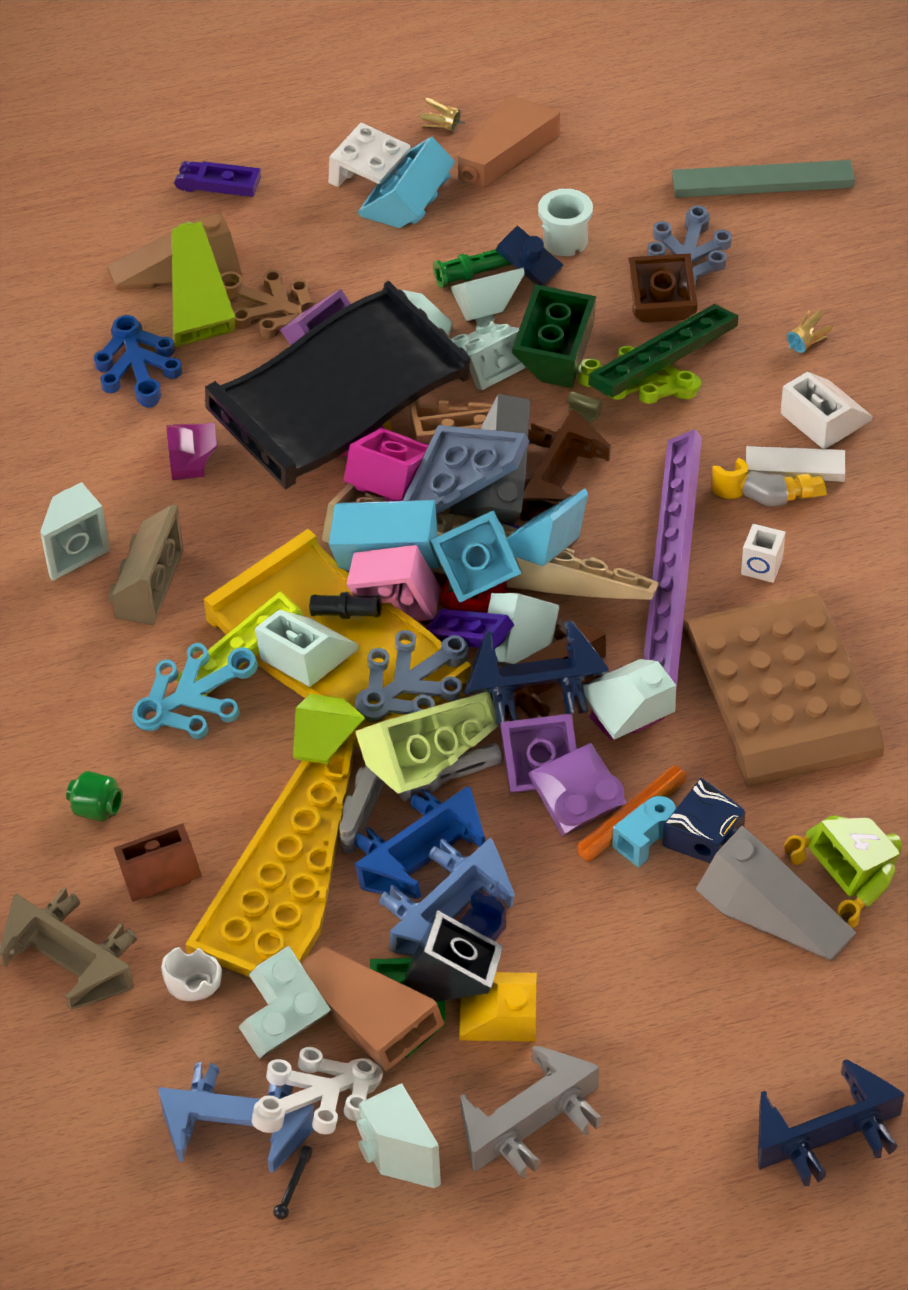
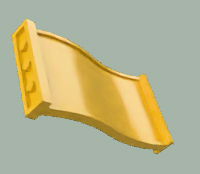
[203,529,472,760]

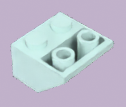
[255,610,359,687]

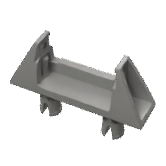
[460,1045,602,1178]

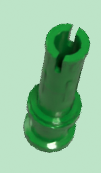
[433,249,511,288]

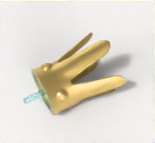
[419,98,465,132]

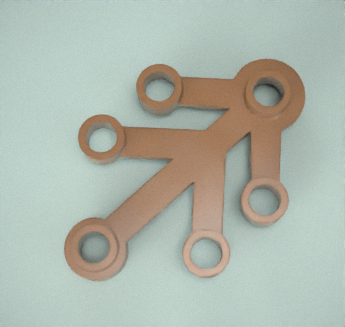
[221,270,319,339]

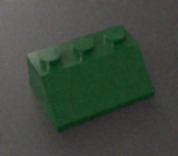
[512,284,596,389]

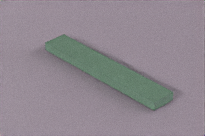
[672,160,855,198]

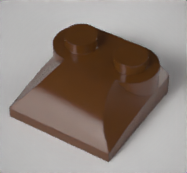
[628,253,698,322]

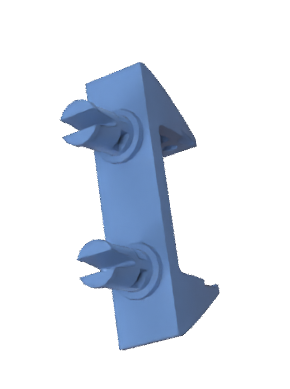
[379,838,515,957]
[158,1062,314,1173]

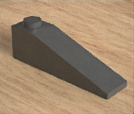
[449,394,530,525]

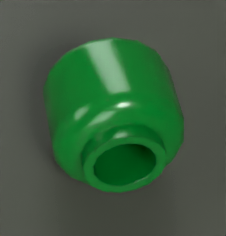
[66,771,123,822]

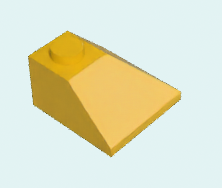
[459,972,537,1042]

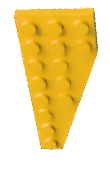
[185,738,355,978]

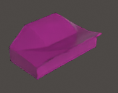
[166,422,218,480]

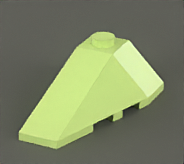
[355,691,499,794]

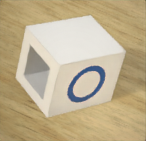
[741,524,786,583]

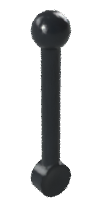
[273,1145,312,1220]

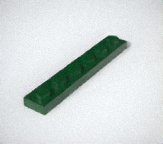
[588,304,739,398]

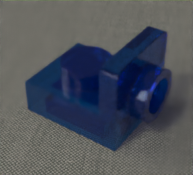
[459,890,506,941]

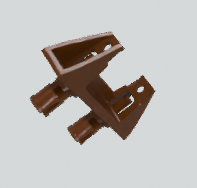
[520,409,611,521]
[490,619,606,719]

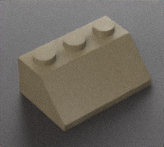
[109,505,184,625]

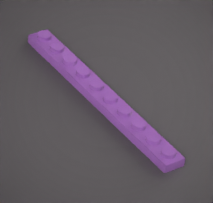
[643,429,702,689]

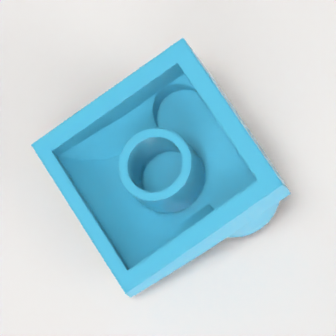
[431,511,522,603]

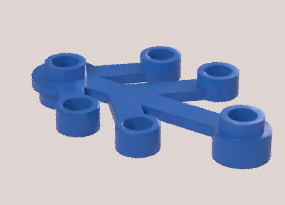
[94,315,182,407]

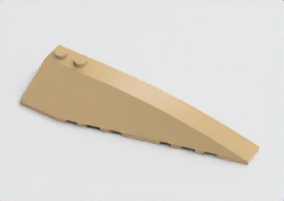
[321,483,660,600]

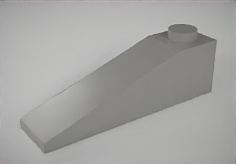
[696,826,857,961]

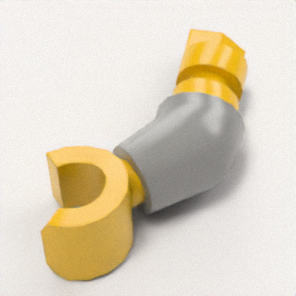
[711,458,827,507]

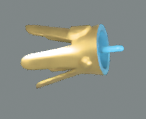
[787,310,833,353]

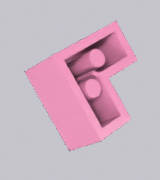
[347,545,441,621]

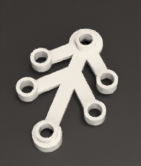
[252,1047,383,1134]

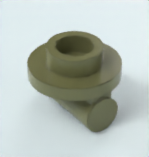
[567,391,602,423]

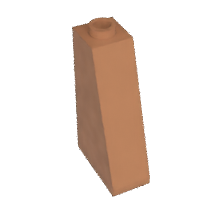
[458,94,560,188]
[301,947,445,1072]

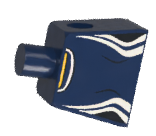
[663,778,746,863]

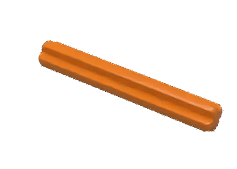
[577,765,686,862]

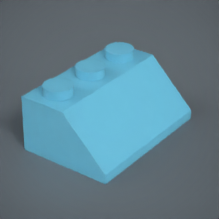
[357,136,456,228]

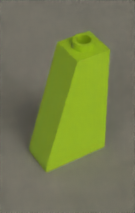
[172,221,235,347]

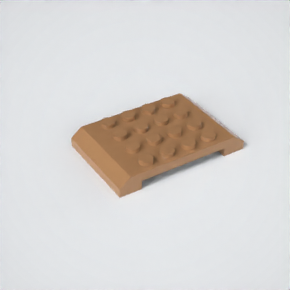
[683,591,884,787]

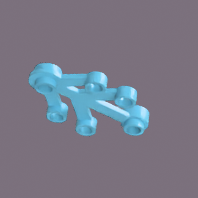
[132,643,258,739]

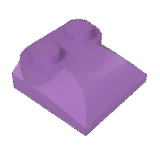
[500,714,577,793]
[528,743,627,837]

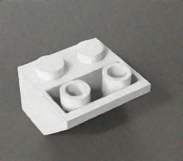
[780,372,873,449]

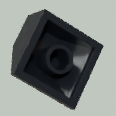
[403,910,503,1002]

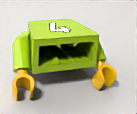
[784,815,902,928]

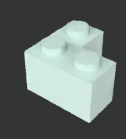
[239,946,331,1059]

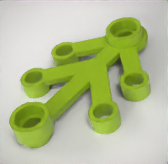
[577,346,701,404]

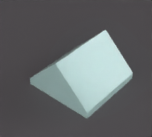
[488,593,559,666]

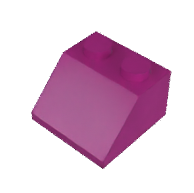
[344,428,429,502]

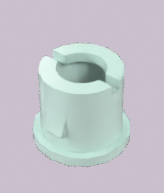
[538,189,593,256]

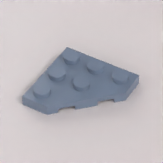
[403,425,530,515]

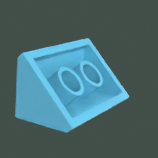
[507,489,588,566]
[329,500,440,571]

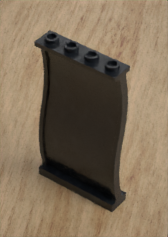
[205,281,470,490]

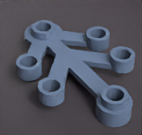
[647,205,732,285]
[356,630,469,722]

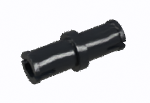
[309,592,382,619]

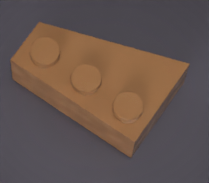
[409,399,493,445]

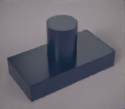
[496,225,564,286]

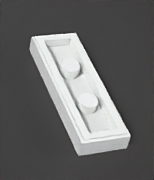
[746,446,845,482]

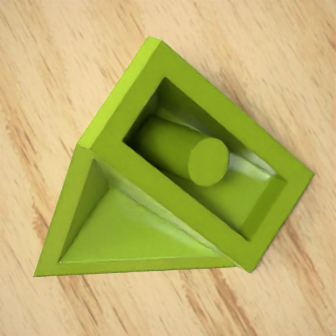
[293,694,365,764]

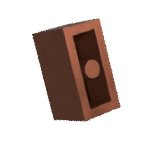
[114,823,202,902]

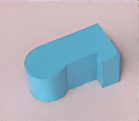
[612,796,676,868]

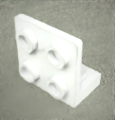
[328,123,410,187]

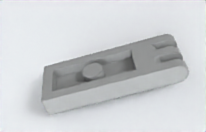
[339,766,385,854]

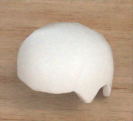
[161,947,222,1001]

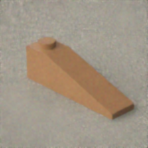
[107,212,242,290]

